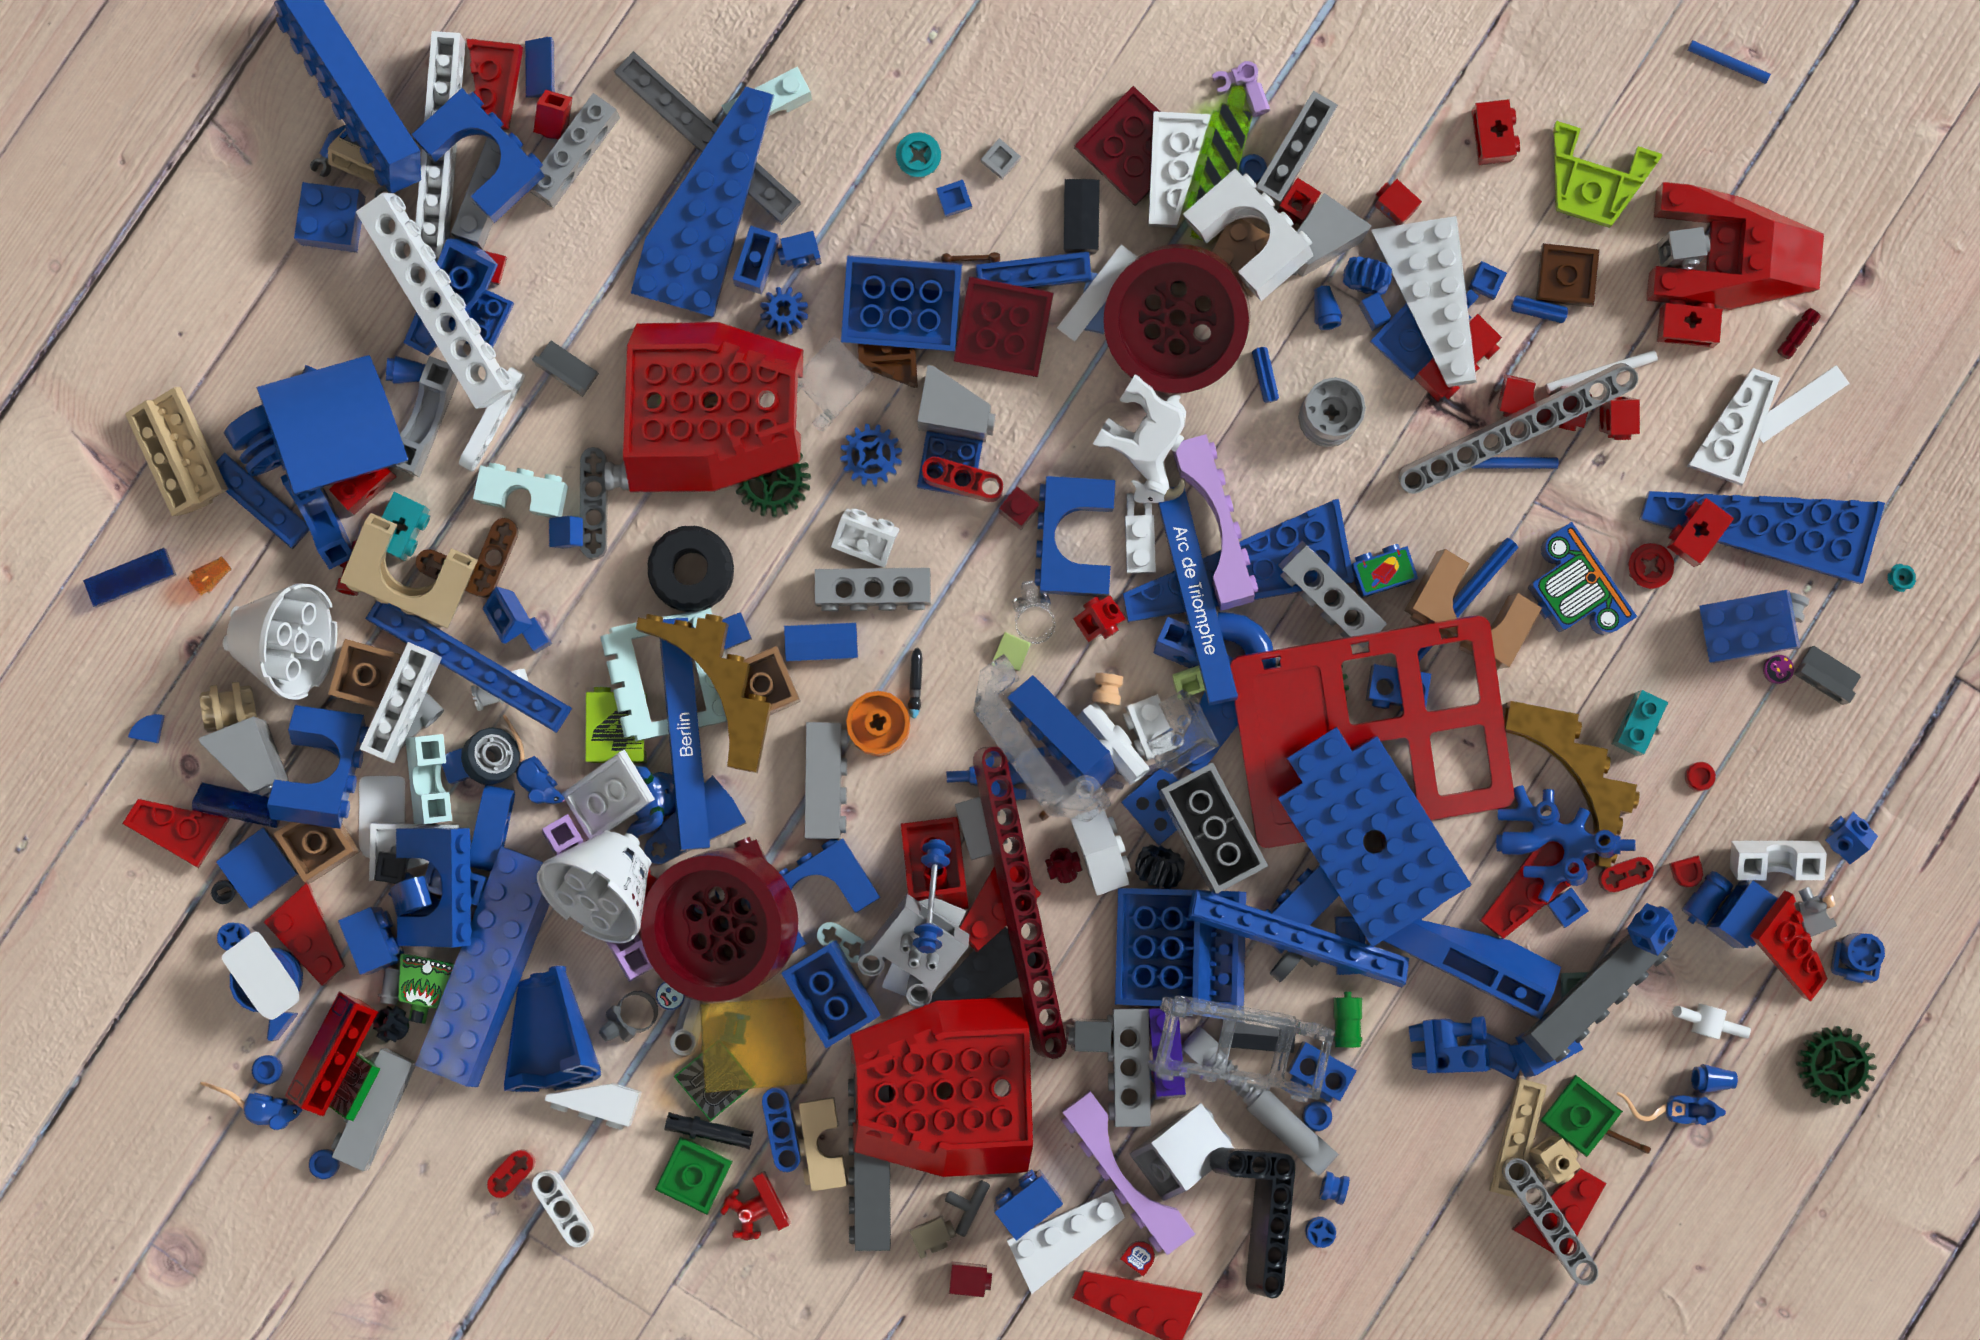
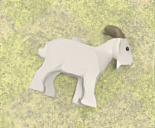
[1093,375,1186,503]

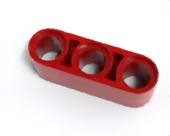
[922,457,1003,502]

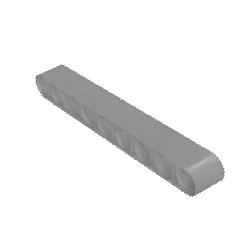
[1398,363,1638,494]

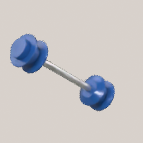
[913,839,951,953]

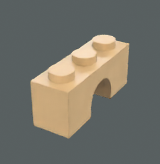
[794,1097,847,1191]

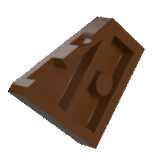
[858,344,918,388]

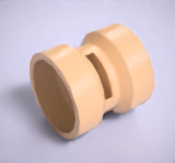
[1092,673,1124,706]

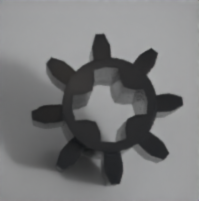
[373,1006,410,1043]

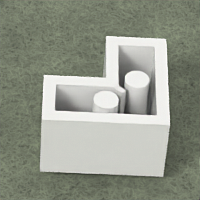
[1070,807,1131,896]

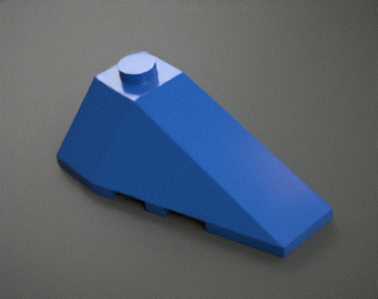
[403,239,498,356]

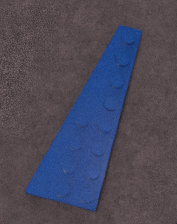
[1640,491,1885,585]
[1123,499,1355,623]

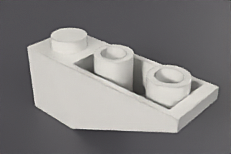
[545,1083,642,1130]

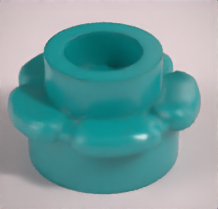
[1887,564,1916,592]

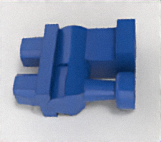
[1409,1016,1491,1073]

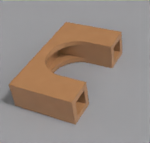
[1404,549,1542,670]

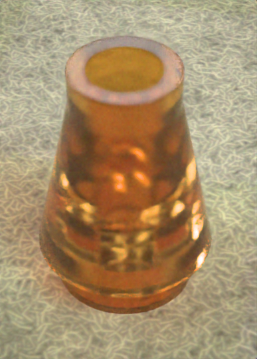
[187,556,232,596]

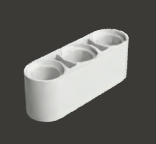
[532,1170,594,1247]

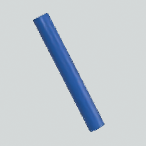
[1687,40,1771,84]
[1471,457,1559,469]

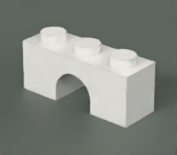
[1729,841,1827,880]

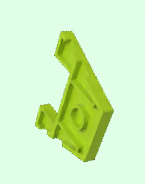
[1553,121,1662,228]

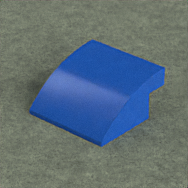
[256,355,408,496]
[1115,888,1247,1008]

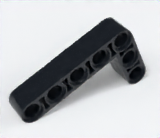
[1209,1147,1296,1299]

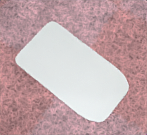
[359,776,405,858]
[222,931,299,1020]

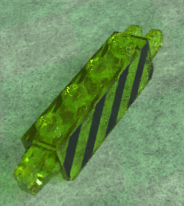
[1187,85,1252,241]

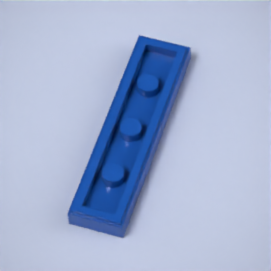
[976,252,1092,288]
[216,453,309,549]

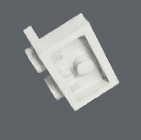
[831,509,900,568]
[1123,694,1179,761]

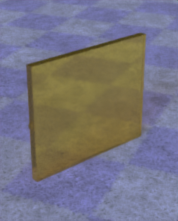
[700,996,807,1093]

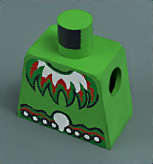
[398,954,454,1024]

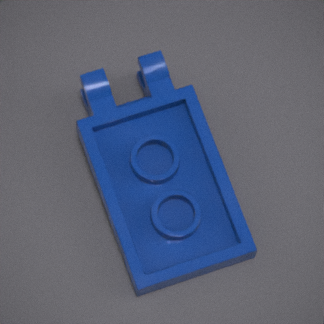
[1370,289,1479,381]

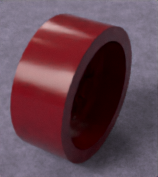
[1104,244,1251,393]
[641,848,798,1002]

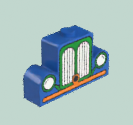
[1528,522,1637,635]

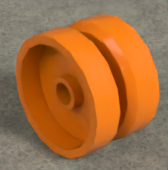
[846,691,911,757]

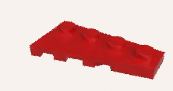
[1479,841,1596,939]
[1750,890,1828,1001]
[1072,1270,1203,1340]

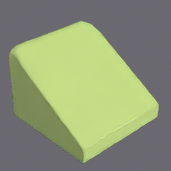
[993,632,1031,671]
[1172,665,1205,699]

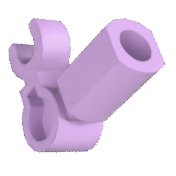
[1212,61,1270,117]

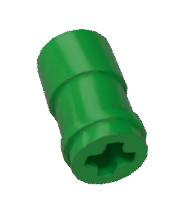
[1333,992,1363,1048]

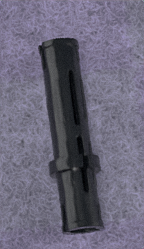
[664,1112,754,1150]

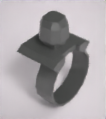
[1270,951,1320,982]
[599,991,658,1042]

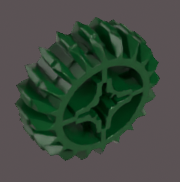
[736,453,811,518]
[1796,1026,1877,1105]

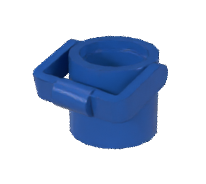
[1831,933,1885,983]

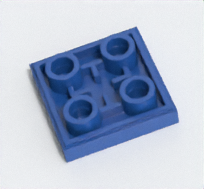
[452,290,514,348]
[917,431,983,497]
[216,827,298,909]

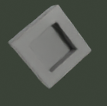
[981,138,1021,180]

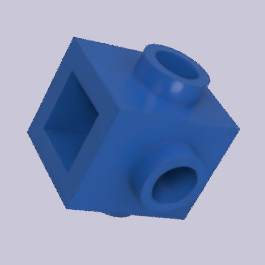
[1825,812,1878,864]
[1627,903,1678,956]

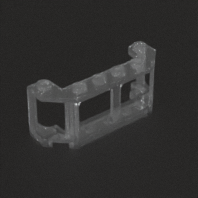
[973,654,1112,822]
[1147,996,1335,1102]

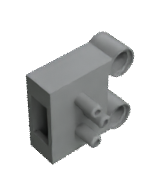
[858,894,969,1007]

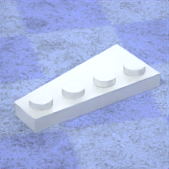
[1148,112,1211,228]
[1687,368,1780,486]
[1007,1190,1125,1294]

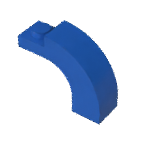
[281,474,353,570]

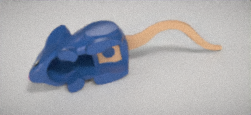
[503,715,565,804]
[200,1082,303,1130]
[1617,1092,1726,1125]

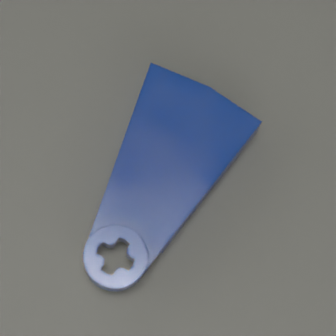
[644,775,746,865]

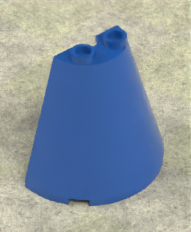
[504,966,601,1092]

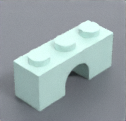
[721,67,812,117]
[473,463,568,518]
[405,734,452,824]

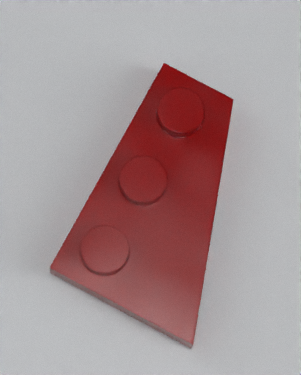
[959,865,1041,952]

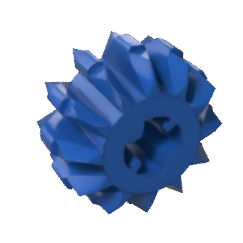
[1343,256,1392,295]
[760,287,808,335]

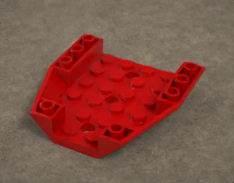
[623,322,804,492]
[850,997,1033,1177]

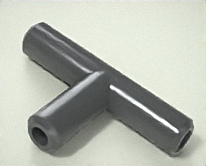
[945,1180,990,1237]

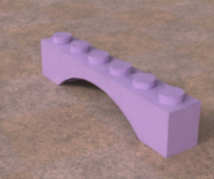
[1173,434,1258,611]
[542,814,653,982]
[1061,1090,1195,1255]

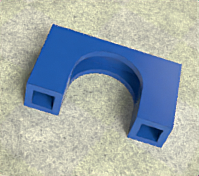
[411,88,545,223]
[1034,476,1115,597]
[267,705,369,829]
[396,828,472,948]
[744,838,881,953]

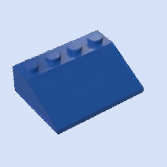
[841,255,962,351]

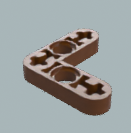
[416,518,519,598]

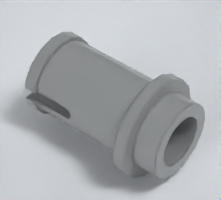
[378,968,400,1005]

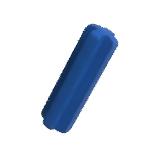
[1511,295,1568,323]
[1252,347,1279,403]

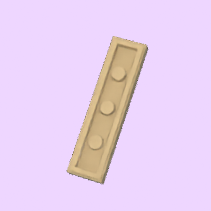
[1489,1078,1547,1198]

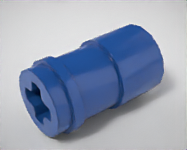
[1682,871,1733,926]

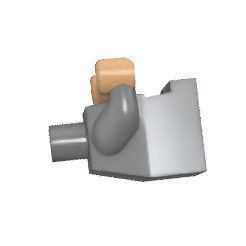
[1799,887,1837,937]

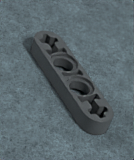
[580,447,608,560]

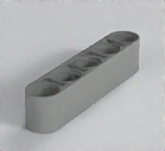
[1502,1158,1598,1285]

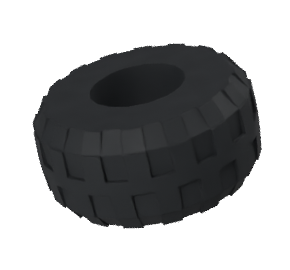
[647,525,734,612]

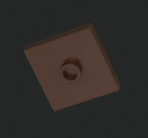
[1536,243,1600,307]

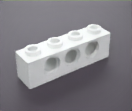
[360,642,442,763]

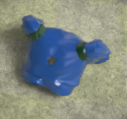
[626,766,676,839]

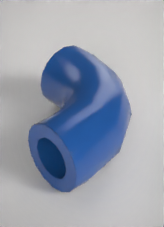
[1217,612,1276,669]

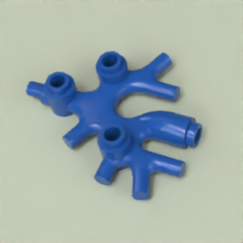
[1496,785,1636,903]

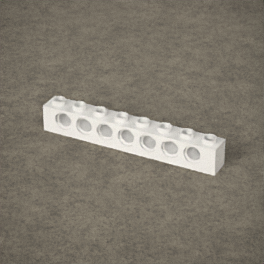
[416,31,466,263]
[356,193,514,409]

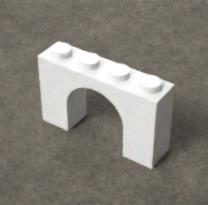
[1183,169,1314,301]

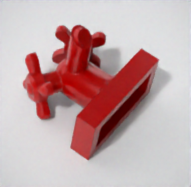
[720,1171,791,1241]

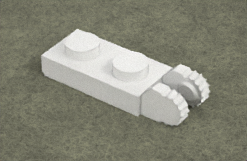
[1125,493,1156,574]

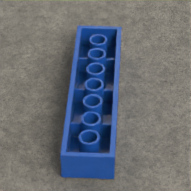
[274,0,421,193]
[415,846,550,1087]

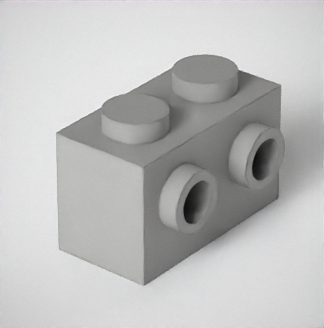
[1657,227,1710,270]

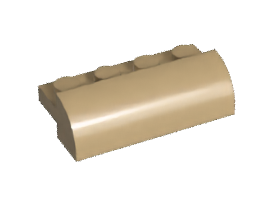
[125,387,228,516]

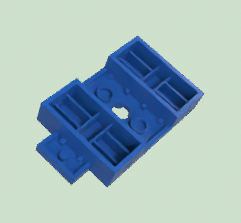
[1277,727,1472,947]

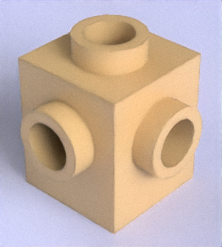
[1529,1135,1580,1184]

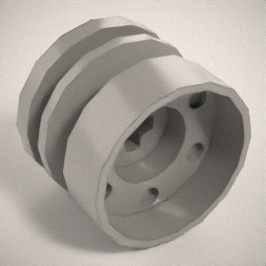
[1298,377,1366,447]

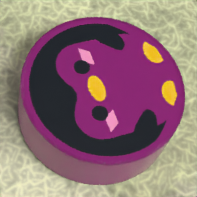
[1763,655,1794,684]

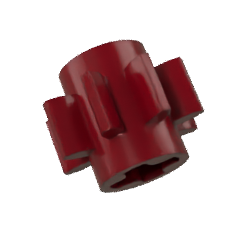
[1045,848,1083,883]

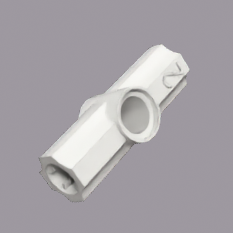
[1076,702,1150,785]

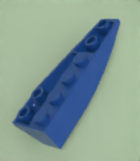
[1383,919,1561,1019]

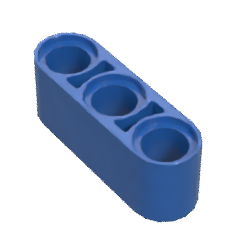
[470,785,515,871]
[390,876,432,916]
[762,1087,801,1172]

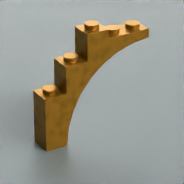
[636,614,772,773]
[1504,701,1640,868]

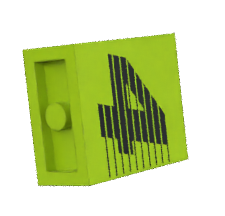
[586,687,647,763]

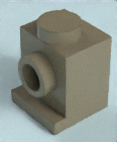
[910,1215,957,1259]

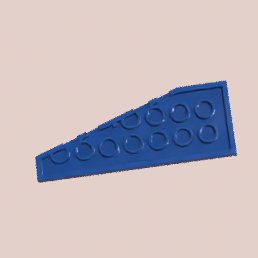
[631,87,774,317]

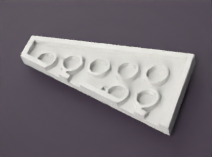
[1371,216,1477,387]

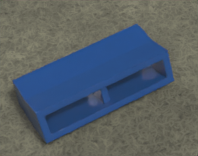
[784,623,858,661]

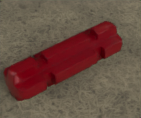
[1777,308,1821,359]

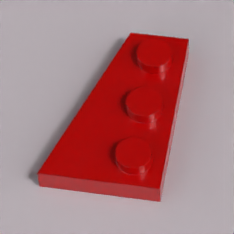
[466,38,523,130]
[122,799,230,869]
[264,883,345,986]
[1512,1168,1607,1254]

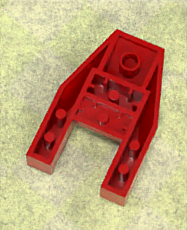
[1646,182,1824,310]

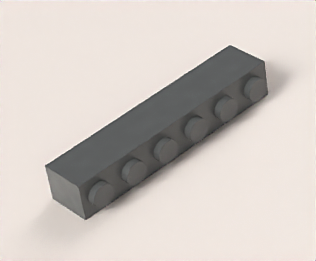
[1521,934,1673,1063]
[848,1073,891,1251]

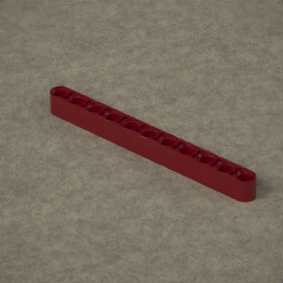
[973,747,1067,1059]

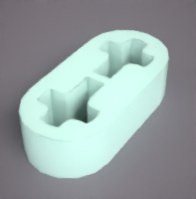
[817,922,865,963]

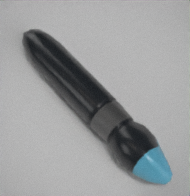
[908,647,923,718]

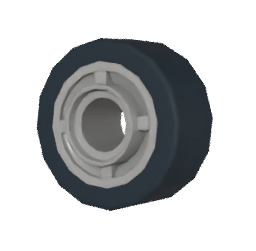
[461,727,520,785]

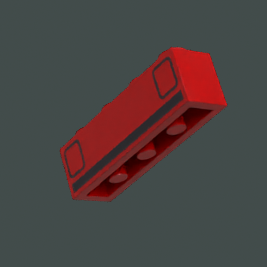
[285,991,378,1117]

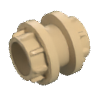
[199,681,257,732]

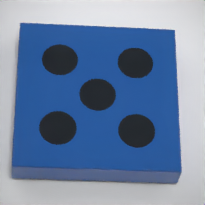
[1121,764,1178,846]

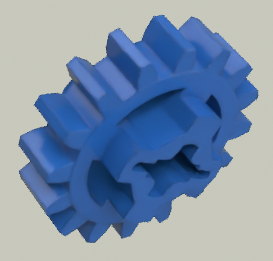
[840,424,902,487]

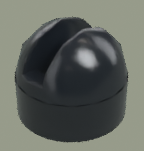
[211,880,236,904]

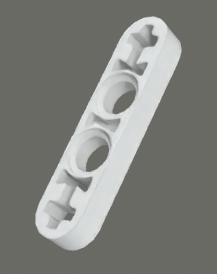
[459,367,525,471]

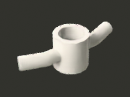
[1672,1003,1751,1039]

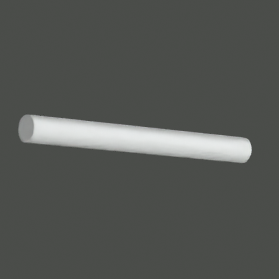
[1546,350,1658,395]

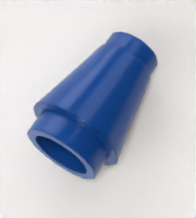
[1314,286,1343,330]
[386,356,426,384]
[1691,1064,1738,1093]

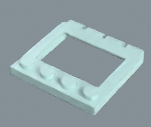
[600,608,727,742]

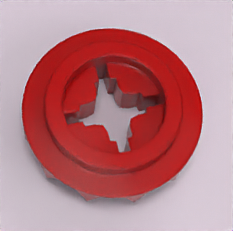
[1627,543,1674,589]

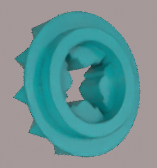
[896,132,941,178]

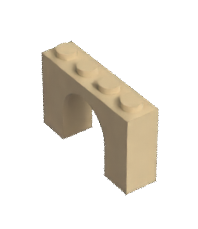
[340,513,478,628]

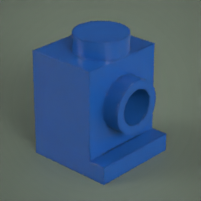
[777,231,822,269]

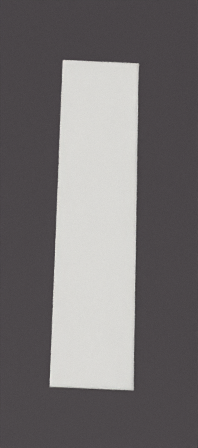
[1057,244,1138,341]
[1759,365,1850,443]

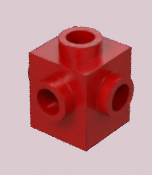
[1073,595,1126,643]

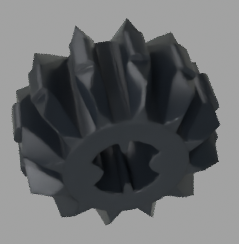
[1135,844,1185,889]

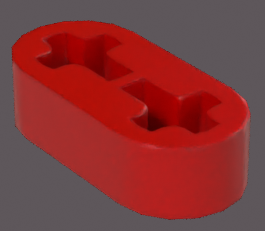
[1598,857,1654,892]
[487,1149,535,1198]

